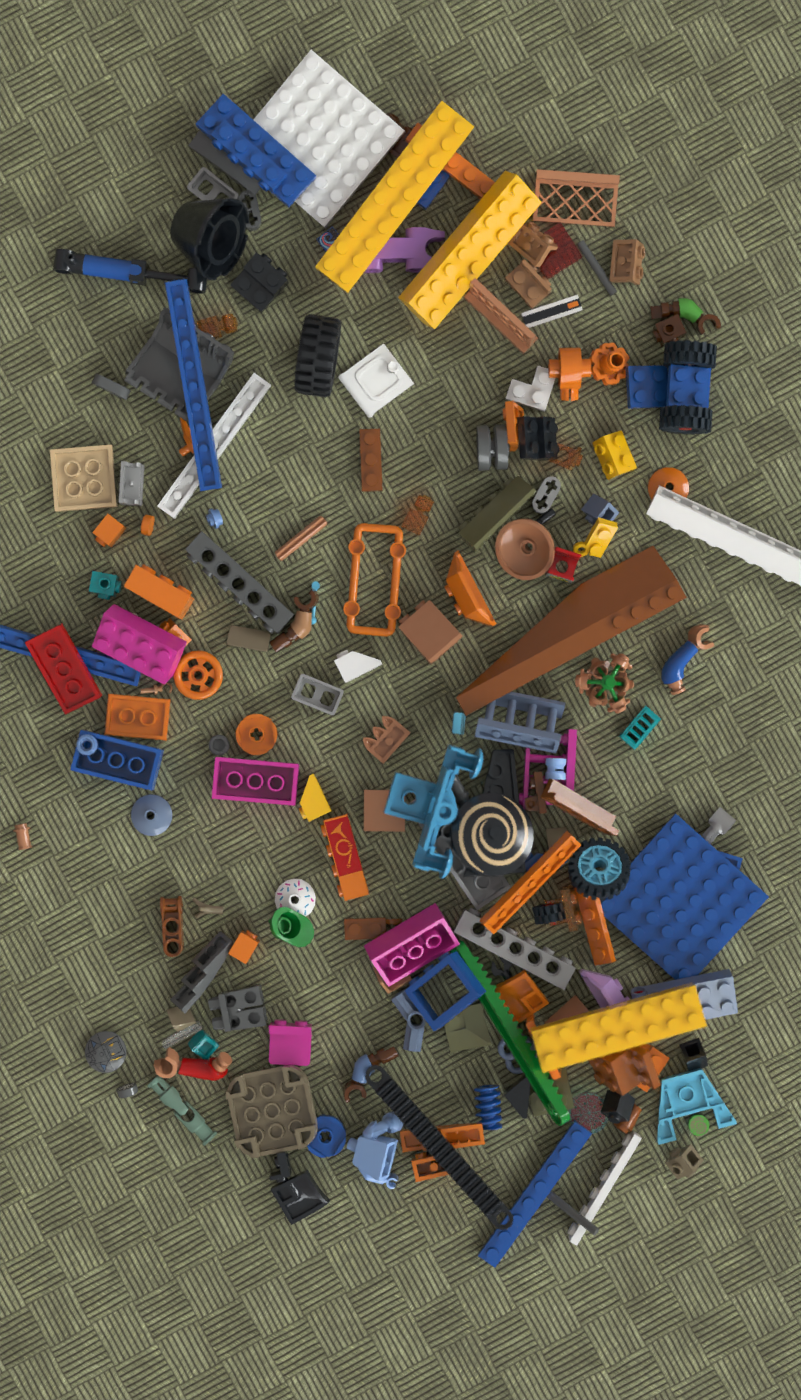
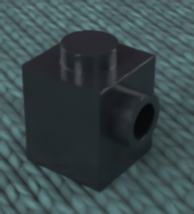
[601,1090,635,1124]

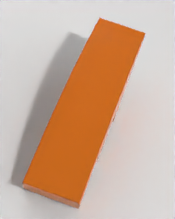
[400,1123,485,1152]

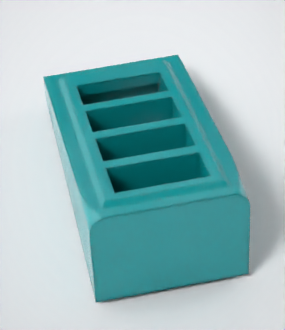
[618,705,661,750]

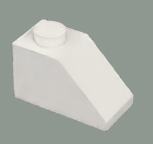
[334,650,382,683]

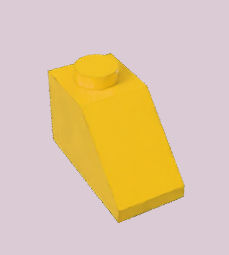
[298,774,332,822]

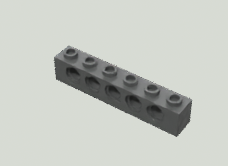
[185,531,295,634]

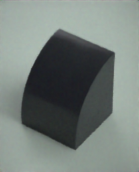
[679,1038,708,1071]

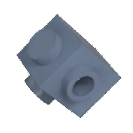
[581,493,619,525]

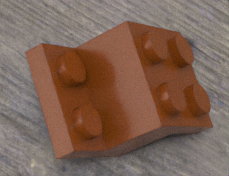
[588,1046,661,1096]

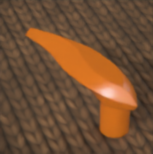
[179,417,194,457]

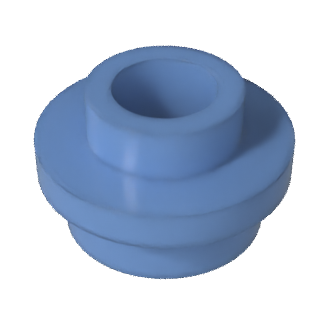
[206,509,223,529]
[76,734,98,755]

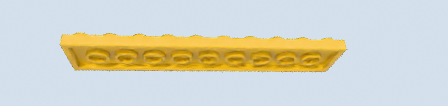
[315,101,474,293]

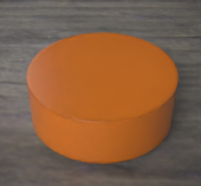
[141,514,155,536]

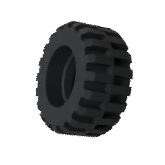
[294,314,341,398]

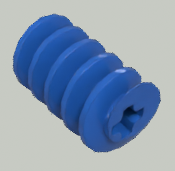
[474,1085,502,1130]

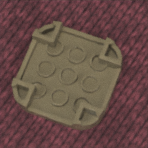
[226,1065,318,1158]

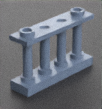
[475,692,566,753]

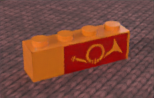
[320,813,369,901]

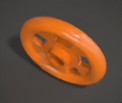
[173,650,223,700]

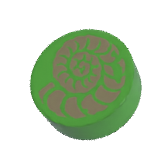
[688,1114,709,1136]

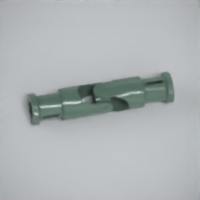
[147,1075,217,1146]

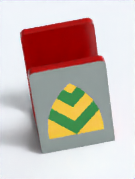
[545,547,581,584]

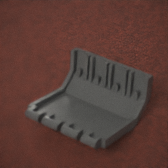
[124,307,234,421]

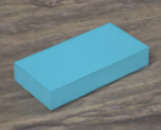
[452,712,466,735]

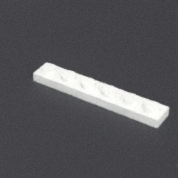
[567,1130,642,1246]

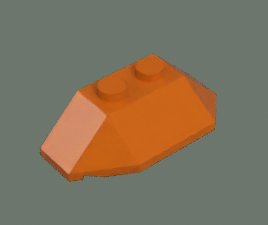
[444,550,496,627]

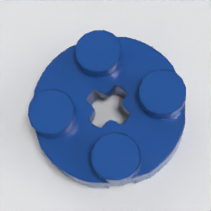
[307,1114,346,1158]

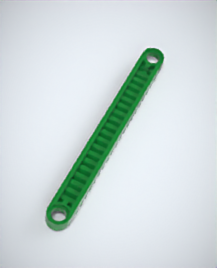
[450,940,570,1126]

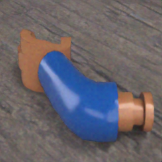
[661,624,714,695]

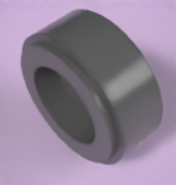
[209,735,230,755]
[116,1083,138,1098]

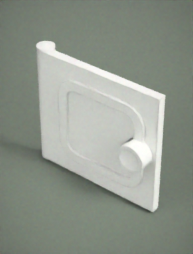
[338,344,414,418]

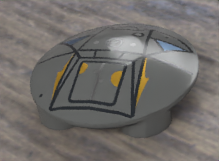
[85,1031,127,1073]

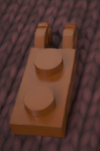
[344,917,402,940]

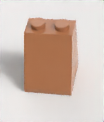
[398,600,463,665]

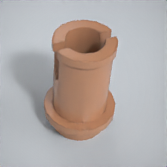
[13,823,32,850]

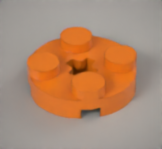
[236,714,278,755]

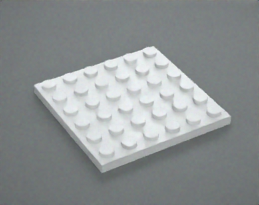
[254,50,405,228]

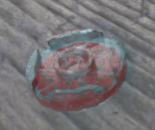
[568,1092,608,1134]

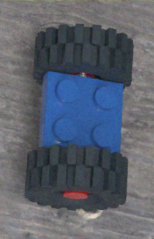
[659,340,717,435]

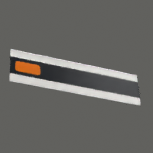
[521,295,583,328]

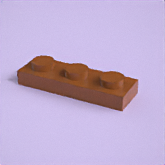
[359,429,383,492]

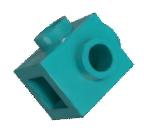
[89,571,122,600]

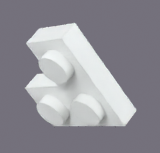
[506,366,555,412]

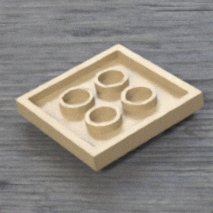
[50,445,118,512]

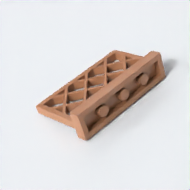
[533,169,620,227]
[464,278,538,354]

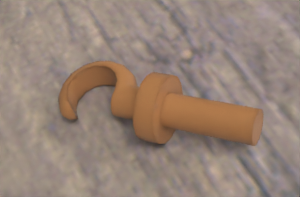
[140,682,173,695]

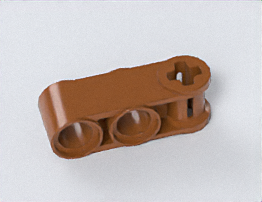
[160,896,184,957]

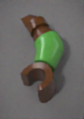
[650,298,721,335]

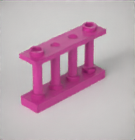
[519,729,577,812]

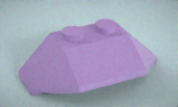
[578,969,630,1008]

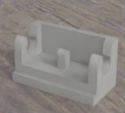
[119,461,145,506]

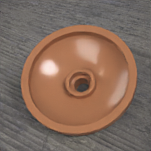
[495,518,555,580]

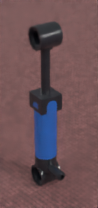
[53,249,207,294]

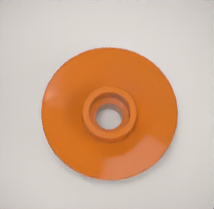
[648,467,689,500]

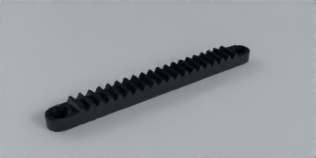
[365,1065,514,1230]

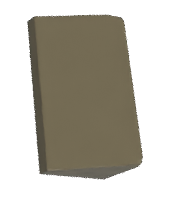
[226,625,271,652]

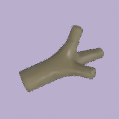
[192,897,224,918]

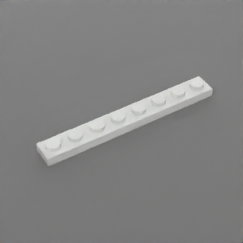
[157,373,271,519]

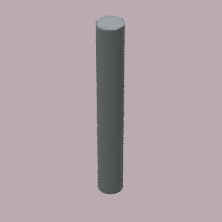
[577,240,617,296]
[547,1191,599,1236]

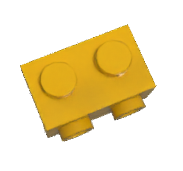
[592,430,637,480]

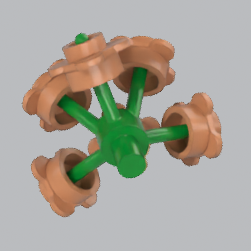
[575,653,634,713]

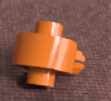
[548,347,591,401]

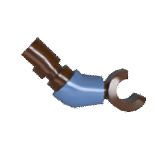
[343,1046,399,1103]

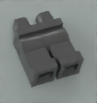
[208,984,268,1032]

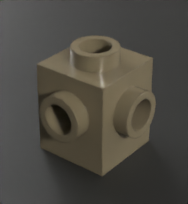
[665,1144,704,1180]

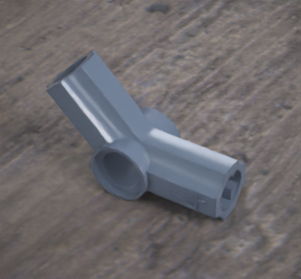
[391,989,426,1052]

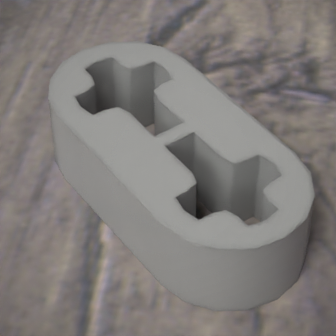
[532,476,561,514]

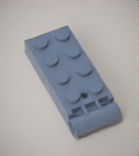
[631,969,738,1020]

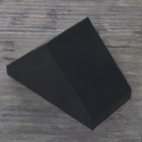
[503,1074,530,1119]

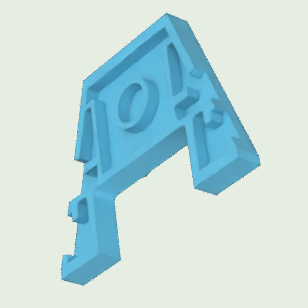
[657,1068,737,1145]

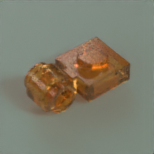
[196,314,238,339]
[401,494,434,536]

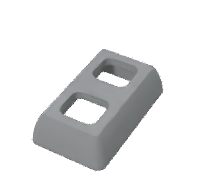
[187,167,239,201]
[291,674,344,715]

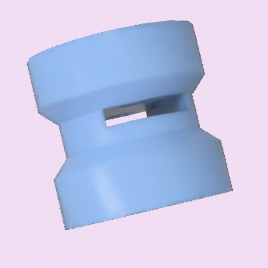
[545,758,566,780]

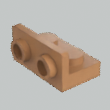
[508,222,558,267]
[610,239,645,285]
[505,259,551,309]

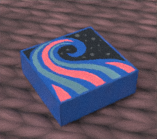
[316,227,339,252]

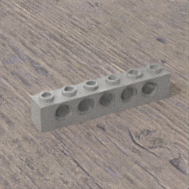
[453,907,576,990]

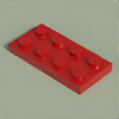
[25,623,102,715]

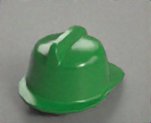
[268,907,314,947]

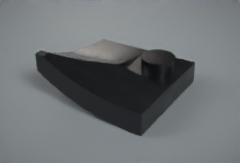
[271,1170,330,1225]

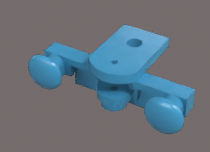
[383,744,483,879]

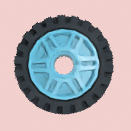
[568,837,631,901]

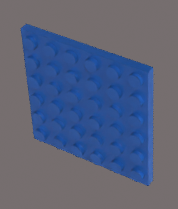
[600,813,769,980]

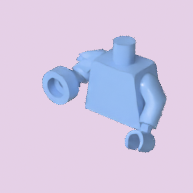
[347,1111,404,1189]

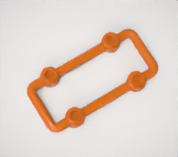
[343,523,406,637]

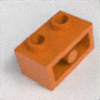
[411,1152,449,1182]

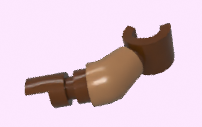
[270,588,319,652]

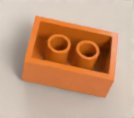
[124,564,194,620]

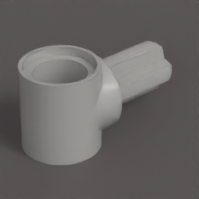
[702,807,736,844]

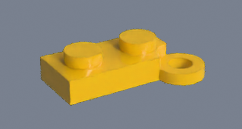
[573,517,618,558]

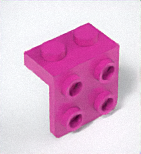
[269,1019,312,1066]

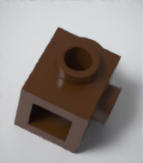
[652,314,687,347]

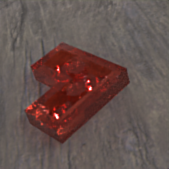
[539,222,583,280]

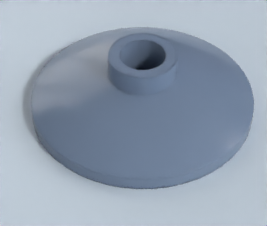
[131,795,172,836]

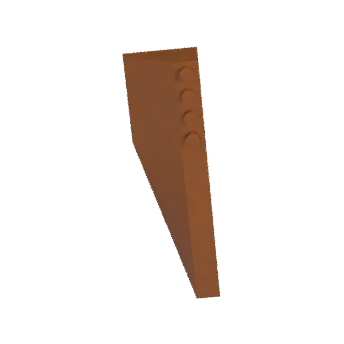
[456,546,687,716]

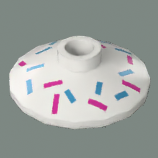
[275,878,316,917]

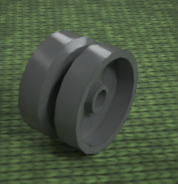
[476,424,509,471]

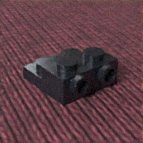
[230,252,288,314]
[517,416,559,461]

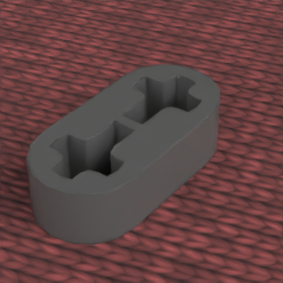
[238,190,261,231]
[91,373,131,400]

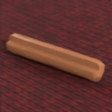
[275,516,327,561]

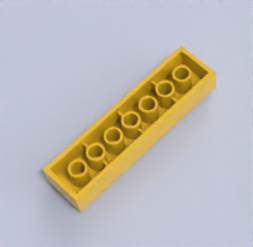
[398,171,542,329]
[530,982,707,1073]

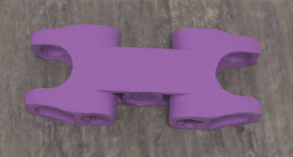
[364,227,445,273]

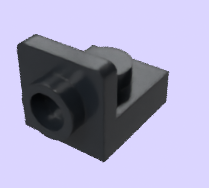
[269,1151,292,1183]

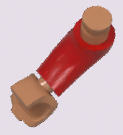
[153,1047,232,1081]

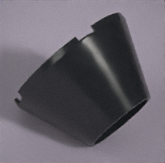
[170,198,249,280]

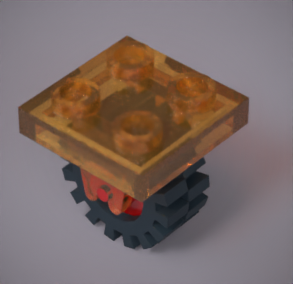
[532,885,583,932]

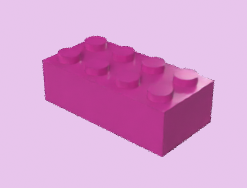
[92,604,187,685]
[212,757,300,806]
[364,903,460,987]

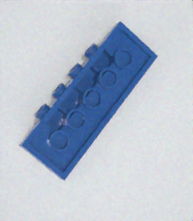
[196,94,316,208]

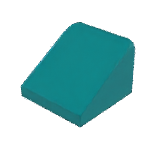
[188,1029,220,1059]

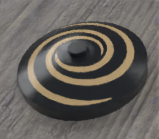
[450,793,534,877]

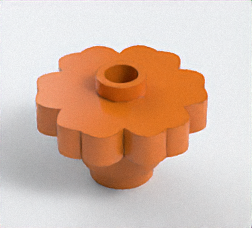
[589,343,629,385]

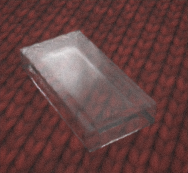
[161,1020,203,1049]

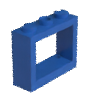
[405,951,486,1031]

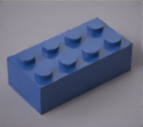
[70,730,164,790]

